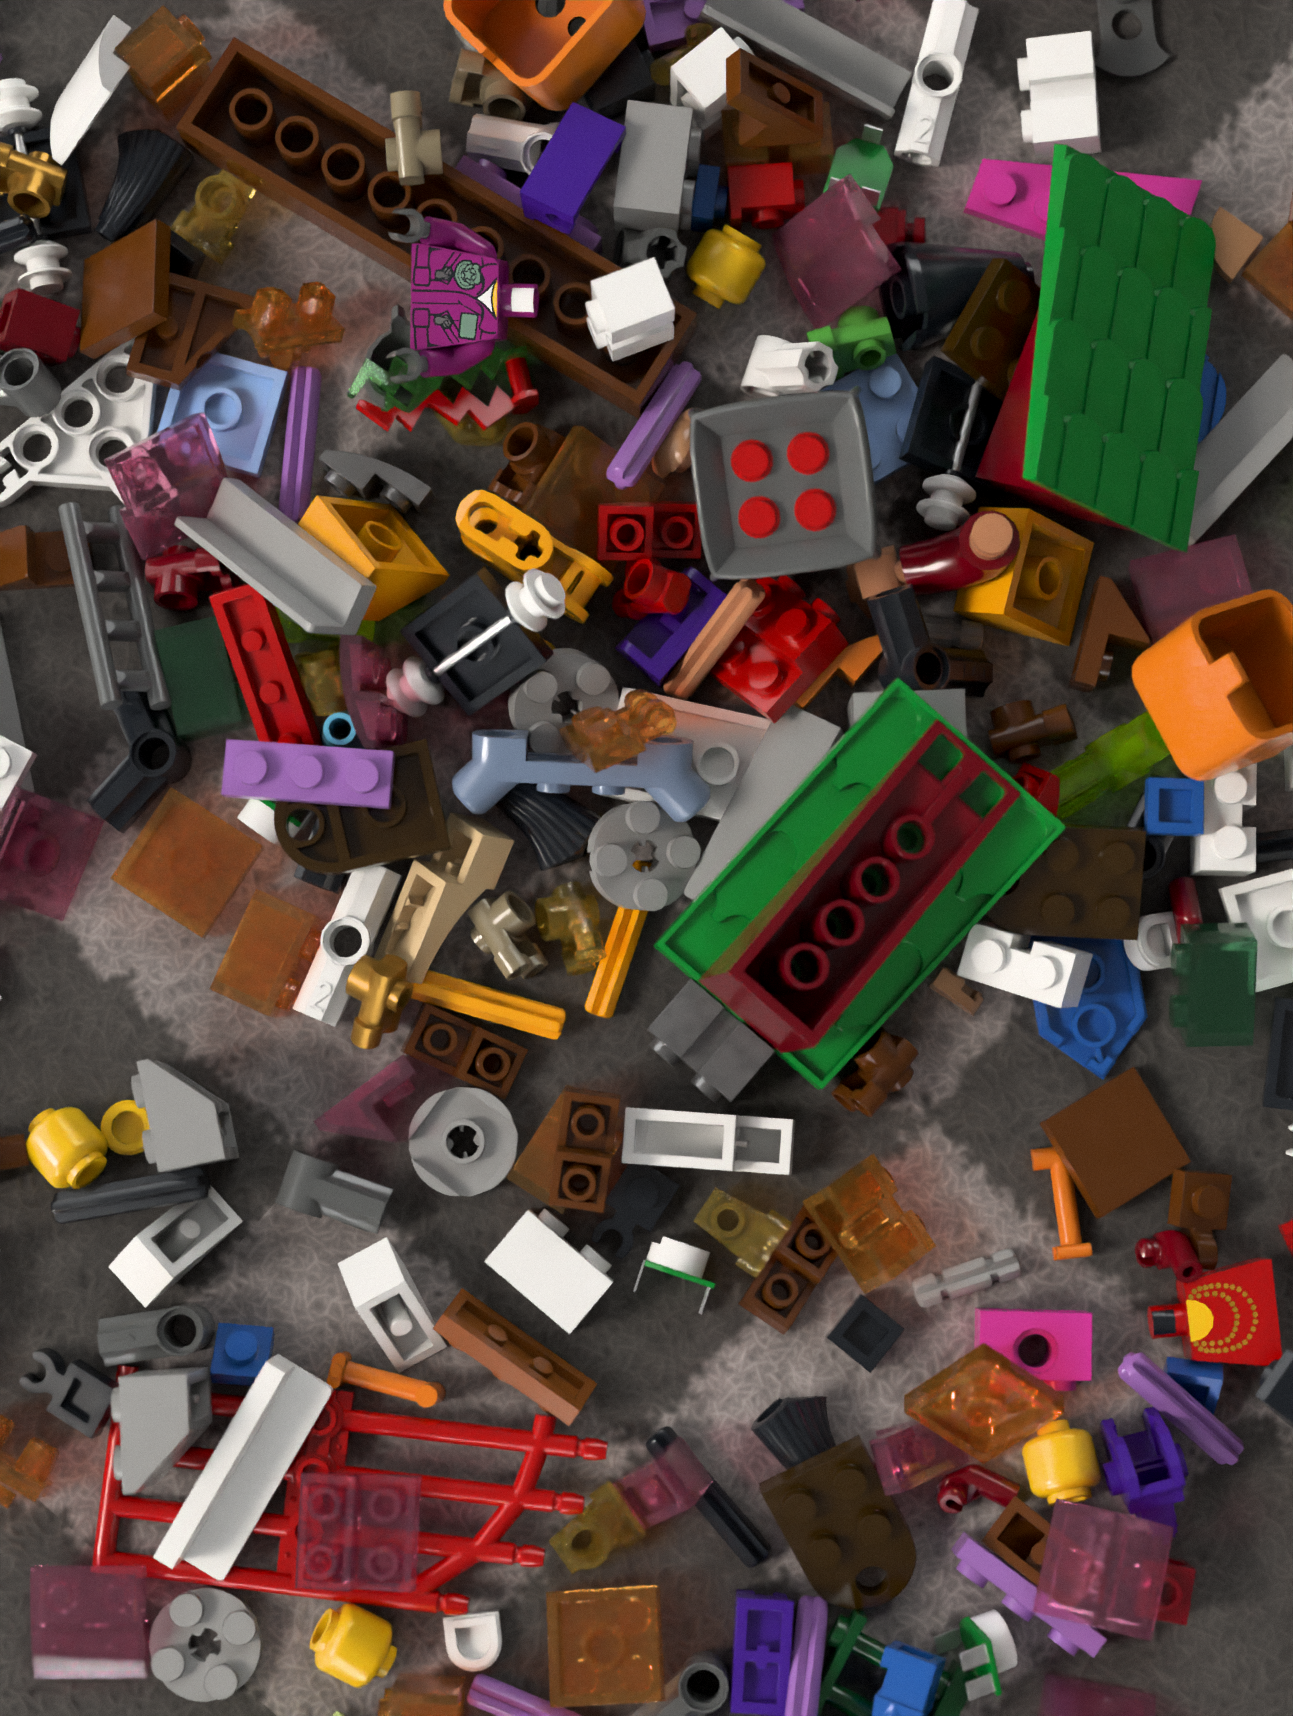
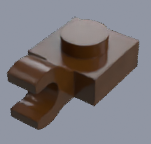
[1167,1169,1232,1270]

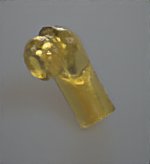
[650,22,713,86]

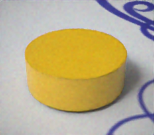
[101,1100,150,1155]

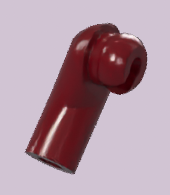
[1168,877,1217,960]
[1135,1230,1203,1283]
[936,1464,1020,1514]

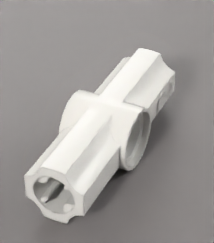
[894,0,979,167]
[292,866,403,1028]

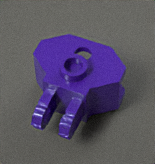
[1099,1407,1188,1544]

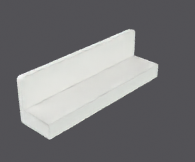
[153,1354,333,1581]

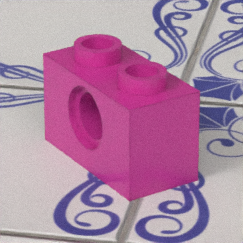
[974,1308,1092,1391]

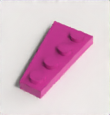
[964,158,1202,241]

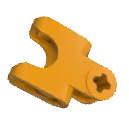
[455,490,614,624]

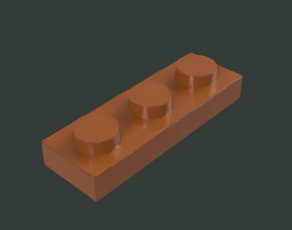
[433,1288,597,1426]

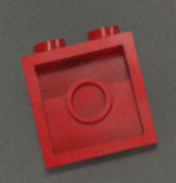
[708,575,849,724]

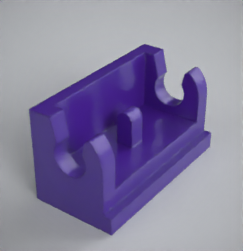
[520,102,627,234]
[615,566,727,688]
[729,1589,794,1716]

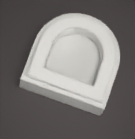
[1124,911,1183,971]
[443,1609,502,1671]

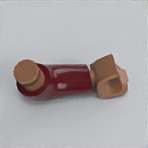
[845,510,1020,619]

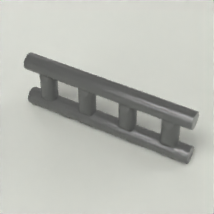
[58,502,172,710]

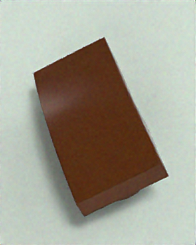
[401,1002,528,1100]
[548,1086,621,1213]
[738,1205,849,1335]

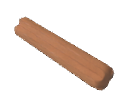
[663,579,765,701]

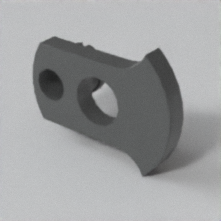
[1095,0,1170,79]

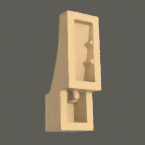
[374,812,514,984]

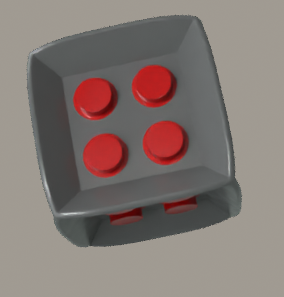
[688,386,882,581]

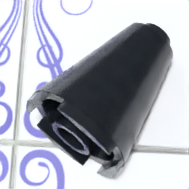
[879,241,1035,351]

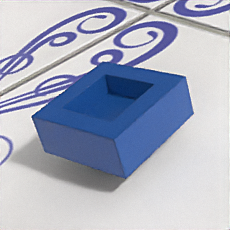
[691,164,729,233]
[1144,777,1204,836]
[210,1323,275,1386]
[1163,1356,1223,1415]

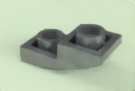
[319,450,435,515]

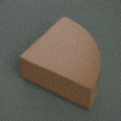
[1209,207,1264,284]
[928,967,984,1016]

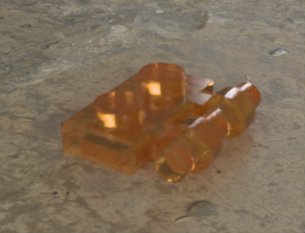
[559,689,677,773]

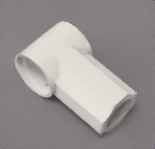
[466,114,560,175]
[740,335,839,397]

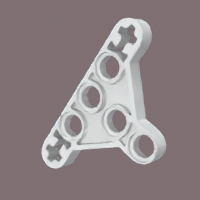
[0,338,173,519]

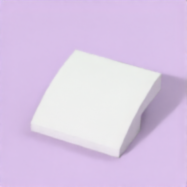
[50,15,131,165]

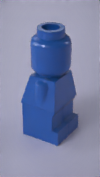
[872,1640,946,1716]

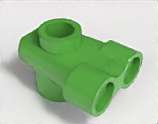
[806,306,896,381]

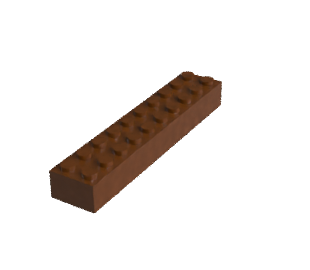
[176,37,697,419]

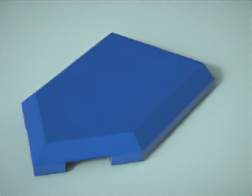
[1028,935,1148,1080]

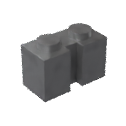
[647,979,775,1103]

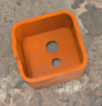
[443,0,646,111]
[1132,589,1293,781]

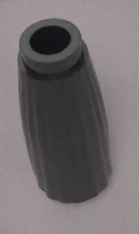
[94,128,195,244]
[495,783,602,871]
[751,1396,836,1470]

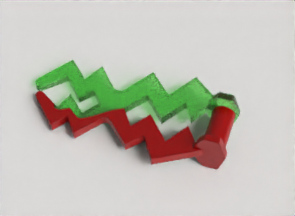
[347,346,539,432]

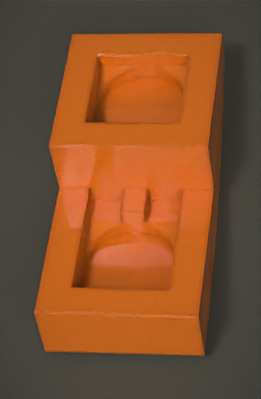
[793,635,883,710]

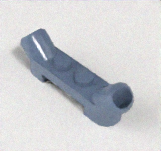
[452,729,711,822]

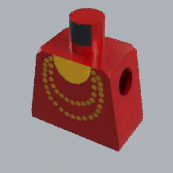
[1147,1257,1282,1366]

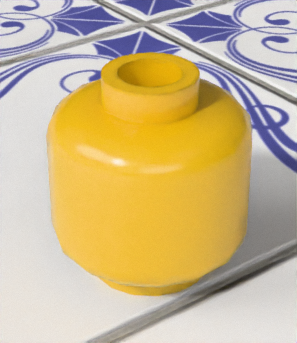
[686,224,765,309]
[25,1107,108,1189]
[1022,1419,1101,1507]
[309,1603,397,1688]

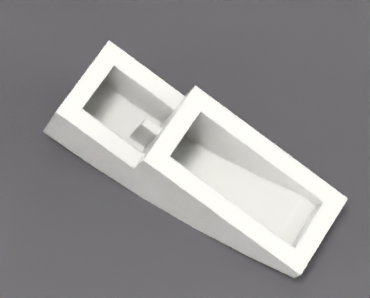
[622,1107,795,1175]

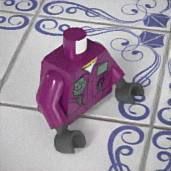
[387,208,539,384]

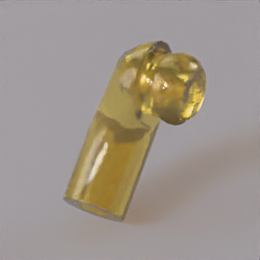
[429,391,507,447]

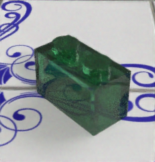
[154,616,249,743]
[1169,922,1258,1047]

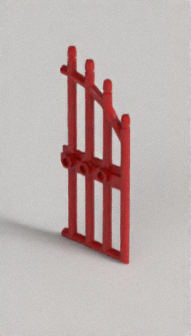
[91,1364,608,1616]

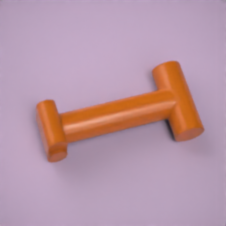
[1030,1147,1093,1261]
[327,1351,446,1408]

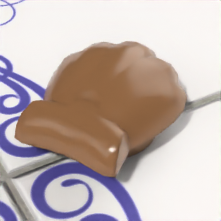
[651,407,701,479]

